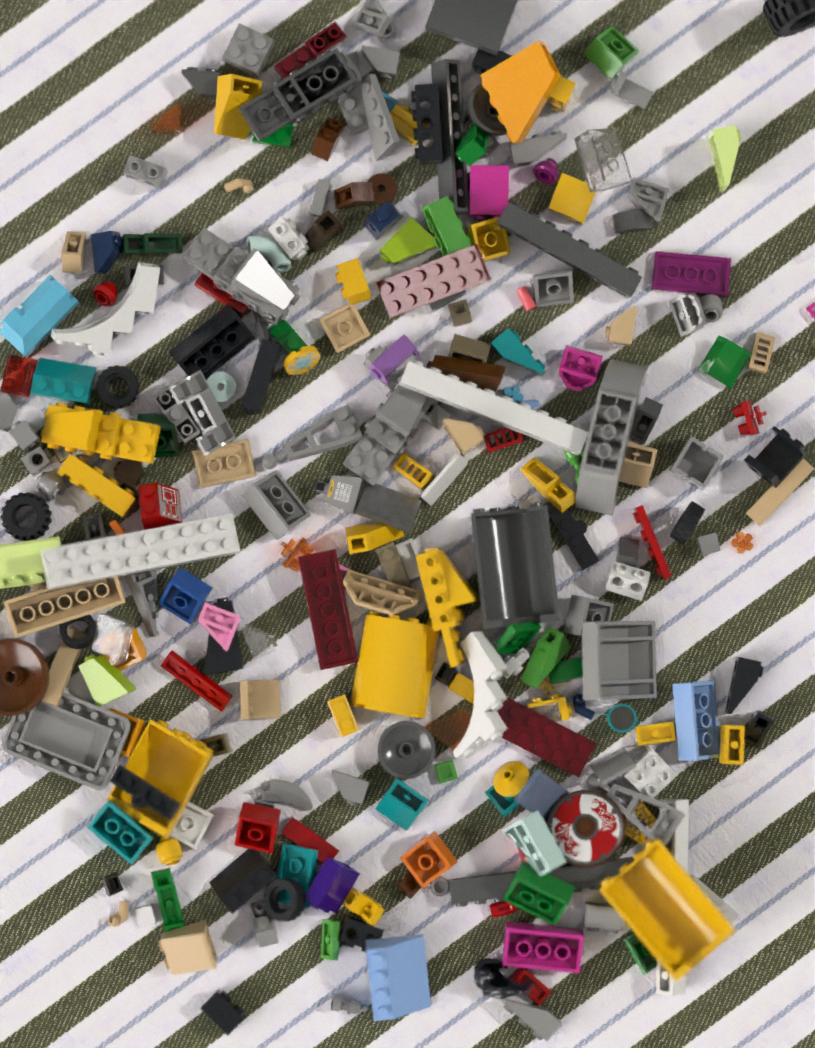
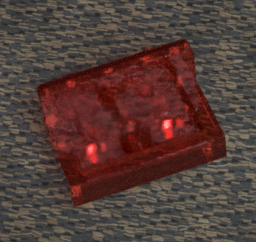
[0,354,38,397]

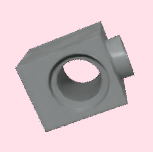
[21,446,53,476]

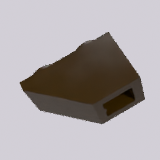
[304,210,343,254]
[113,459,145,489]

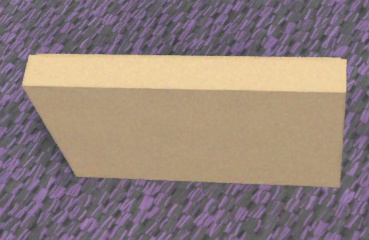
[192,439,256,489]

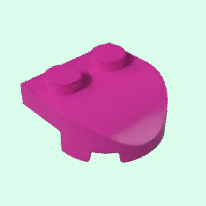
[559,345,603,391]

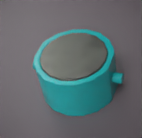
[604,704,639,733]

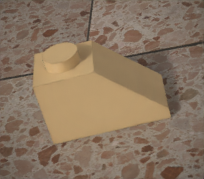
[61,231,86,274]
[605,306,637,346]

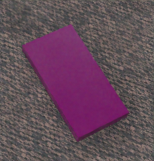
[651,251,731,297]

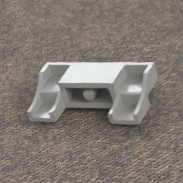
[169,370,236,456]

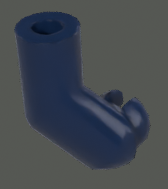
[572,694,595,720]

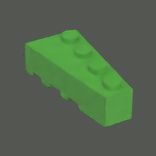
[422,196,471,257]

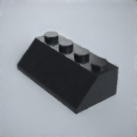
[169,304,256,379]

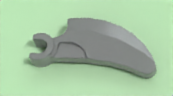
[254,779,313,810]

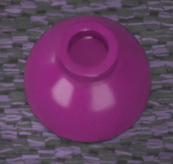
[533,158,559,184]

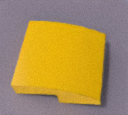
[548,173,597,224]

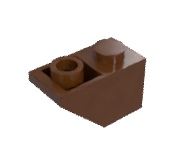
[311,117,345,161]

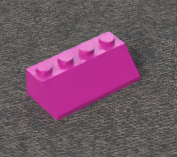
[502,921,584,974]

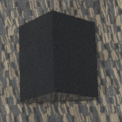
[434,662,459,686]
[101,872,123,897]

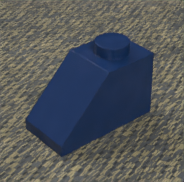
[91,231,123,274]

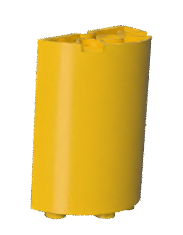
[350,611,441,718]
[106,719,214,838]

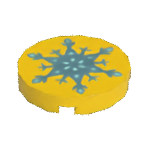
[283,346,320,375]

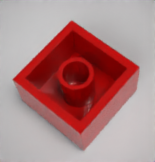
[234,802,281,854]

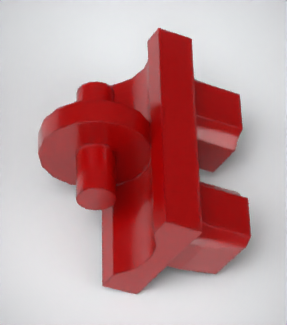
[733,400,767,435]

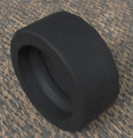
[59,614,97,649]

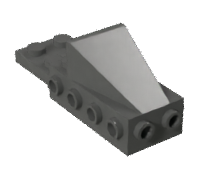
[239,48,357,142]

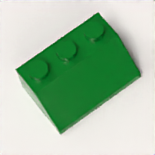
[503,861,575,925]

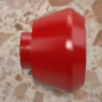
[93,282,118,307]

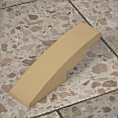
[746,458,814,526]
[42,628,87,706]

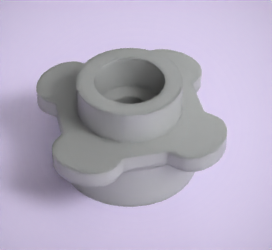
[378,21,396,41]

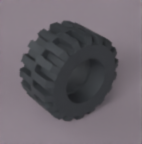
[1,493,52,541]

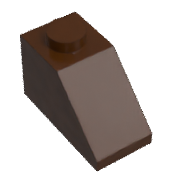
[334,182,375,209]

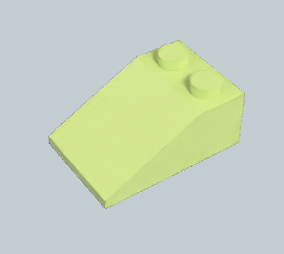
[708,125,741,192]

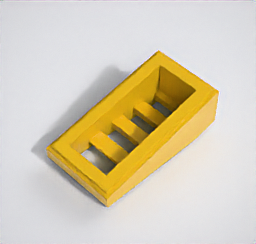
[392,452,435,492]

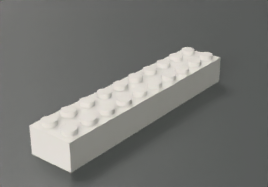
[41,513,240,590]

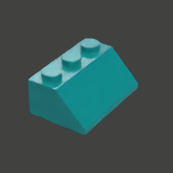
[30,358,96,405]
[87,800,154,865]

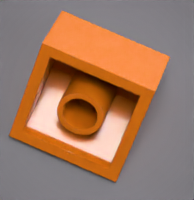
[400,831,458,889]

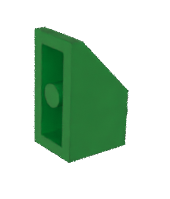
[456,123,489,167]
[268,320,307,354]

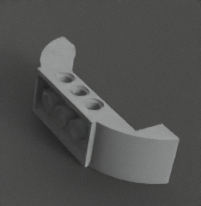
[576,359,648,516]

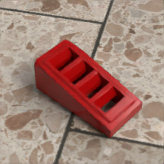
[483,427,526,453]

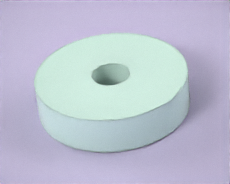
[207,372,237,403]

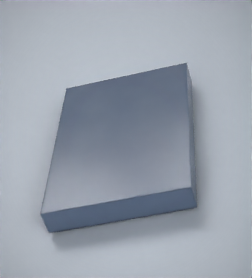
[514,769,569,823]

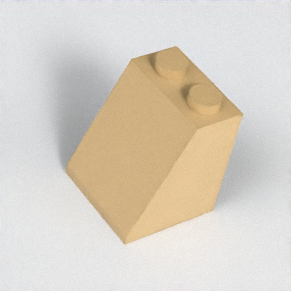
[158,920,217,975]

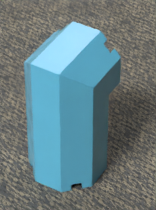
[0,275,80,358]

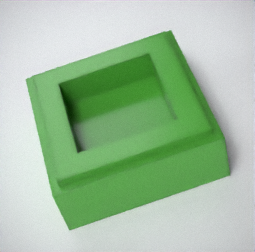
[434,760,458,784]

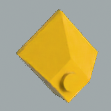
[466,217,511,261]

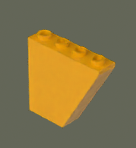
[480,41,561,144]

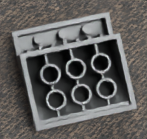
[425,0,518,55]

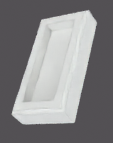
[395,538,420,581]

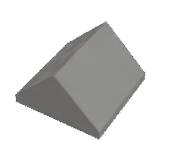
[532,270,574,307]

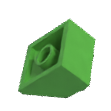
[583,26,639,79]

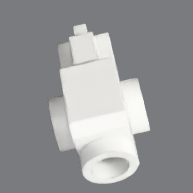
[502,647,534,679]

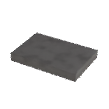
[355,482,422,534]

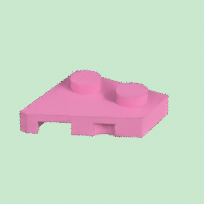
[198,602,241,651]

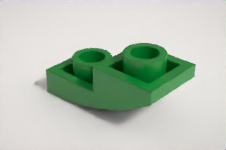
[548,657,583,684]

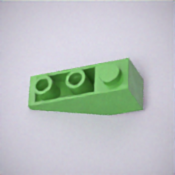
[521,627,571,689]

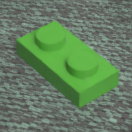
[321,919,340,960]

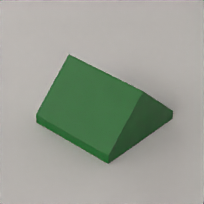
[623,931,657,975]

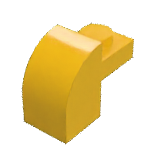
[343,887,385,926]

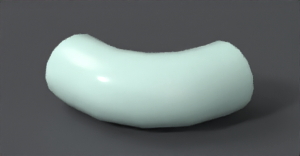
[247,236,292,272]

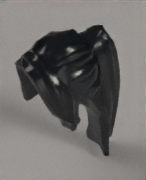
[474,958,533,999]

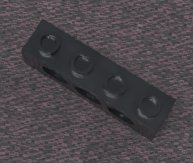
[411,84,443,165]

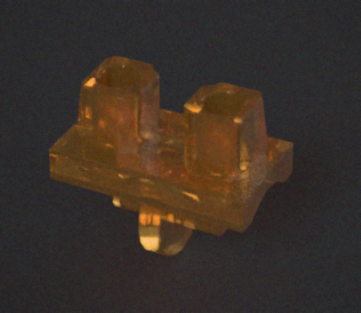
[280,538,314,572]

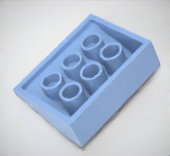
[366,934,431,1021]

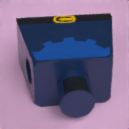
[364,201,404,240]

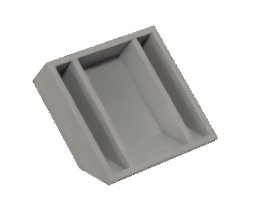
[582,621,657,700]

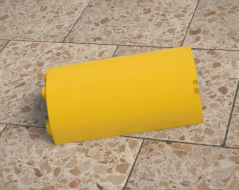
[599,838,736,982]

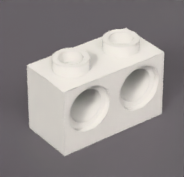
[605,561,650,601]

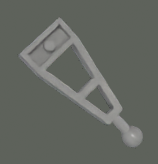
[262,404,364,469]
[587,773,685,846]

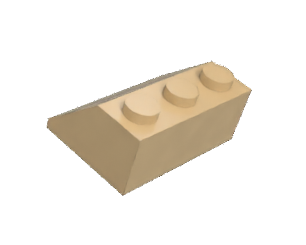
[442,418,485,457]

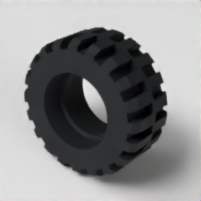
[763,0,815,37]

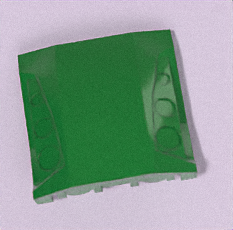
[698,335,752,389]

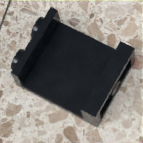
[744,426,807,488]

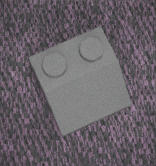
[564,595,614,636]
[583,902,625,933]

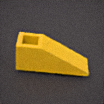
[345,522,404,554]

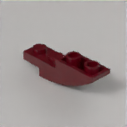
[274,22,347,79]

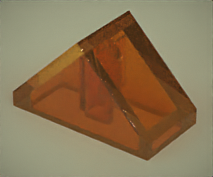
[150,101,183,134]

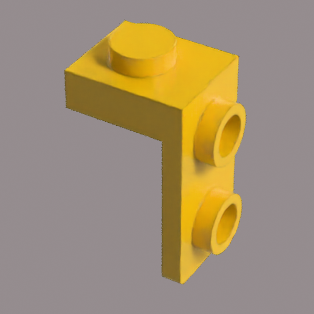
[527,694,572,721]

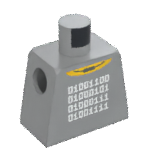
[316,475,363,514]

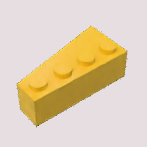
[57,454,138,518]

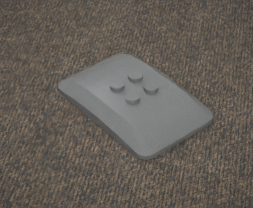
[2,692,131,790]

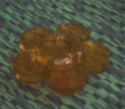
[731,532,753,554]

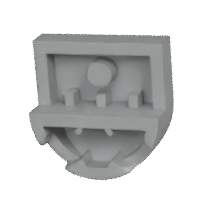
[668,293,705,337]

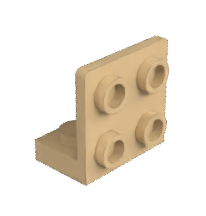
[240,680,281,720]

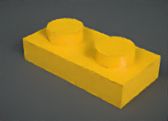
[635,721,676,746]

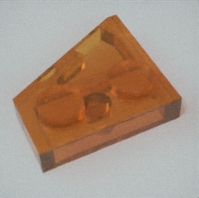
[426,709,472,750]

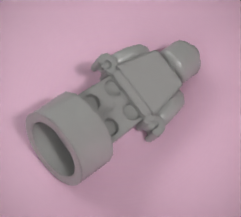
[331,995,369,1014]

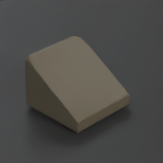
[448,300,472,327]

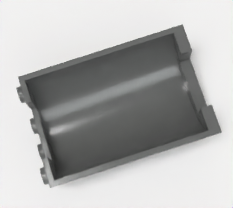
[471,502,560,629]

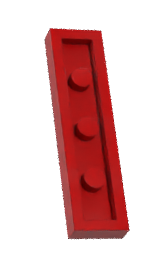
[632,505,671,579]
[161,650,233,712]

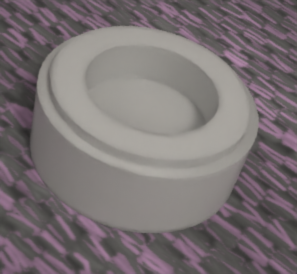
[430,876,449,896]

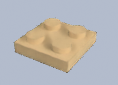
[319,304,371,354]

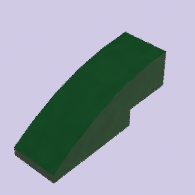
[121,233,182,255]

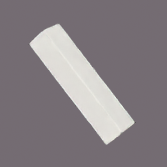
[420,453,468,505]

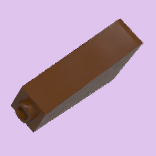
[426,355,506,393]

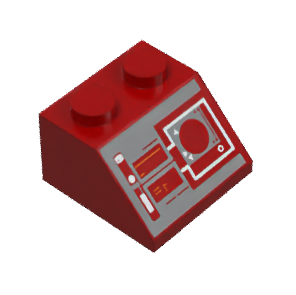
[138,483,182,530]

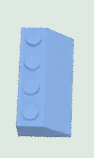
[673,680,720,761]

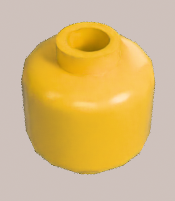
[155,837,183,866]

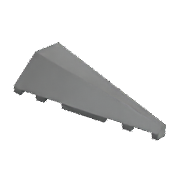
[125,570,159,637]

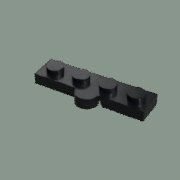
[543,502,599,571]
[110,765,181,821]

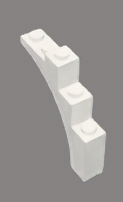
[51,262,160,356]
[453,631,508,758]

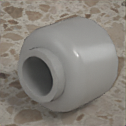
[699,294,723,323]
[37,471,66,499]

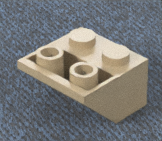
[619,442,658,488]

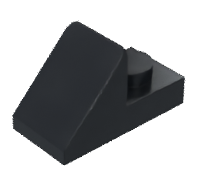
[744,710,775,748]

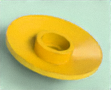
[493,761,530,797]

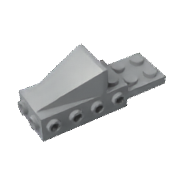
[182,228,300,325]
[342,373,439,486]

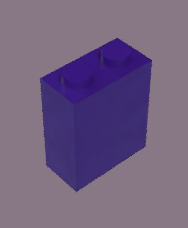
[304,857,361,913]

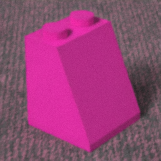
[469,165,509,221]

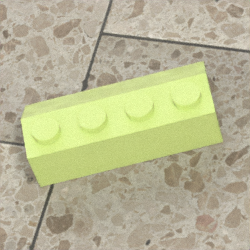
[0,536,62,589]

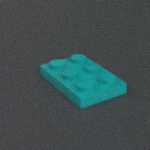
[277,843,318,908]

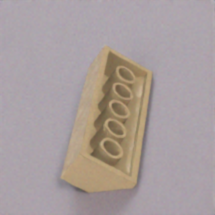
[3,577,126,638]

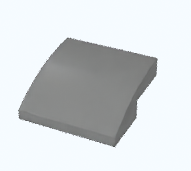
[591,747,637,785]

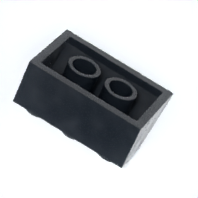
[209,849,278,914]

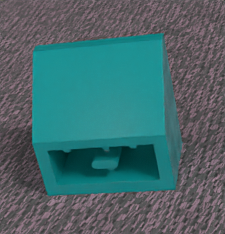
[375,778,429,831]

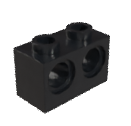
[340,916,384,952]

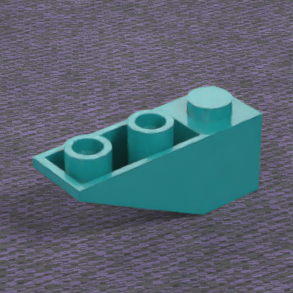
[491,328,545,375]

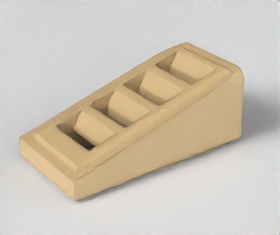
[747,332,775,374]

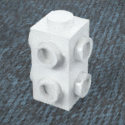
[268,217,309,260]

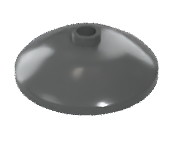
[468,84,507,136]
[377,721,435,779]

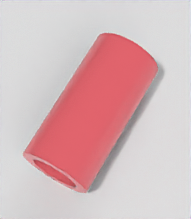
[516,286,536,311]

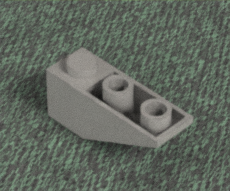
[509,131,567,168]
[503,998,562,1042]

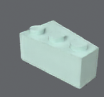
[502,810,567,876]

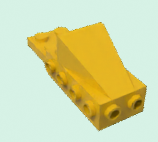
[41,402,161,464]
[416,547,480,667]

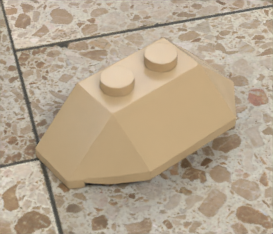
[343,569,422,615]

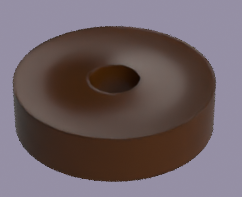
[368,173,397,205]

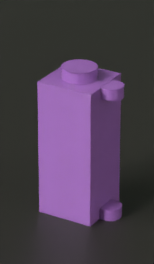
[369,334,420,384]

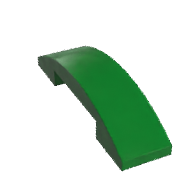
[151,868,185,932]

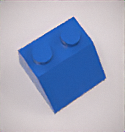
[158,567,212,624]

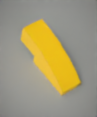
[520,457,576,513]

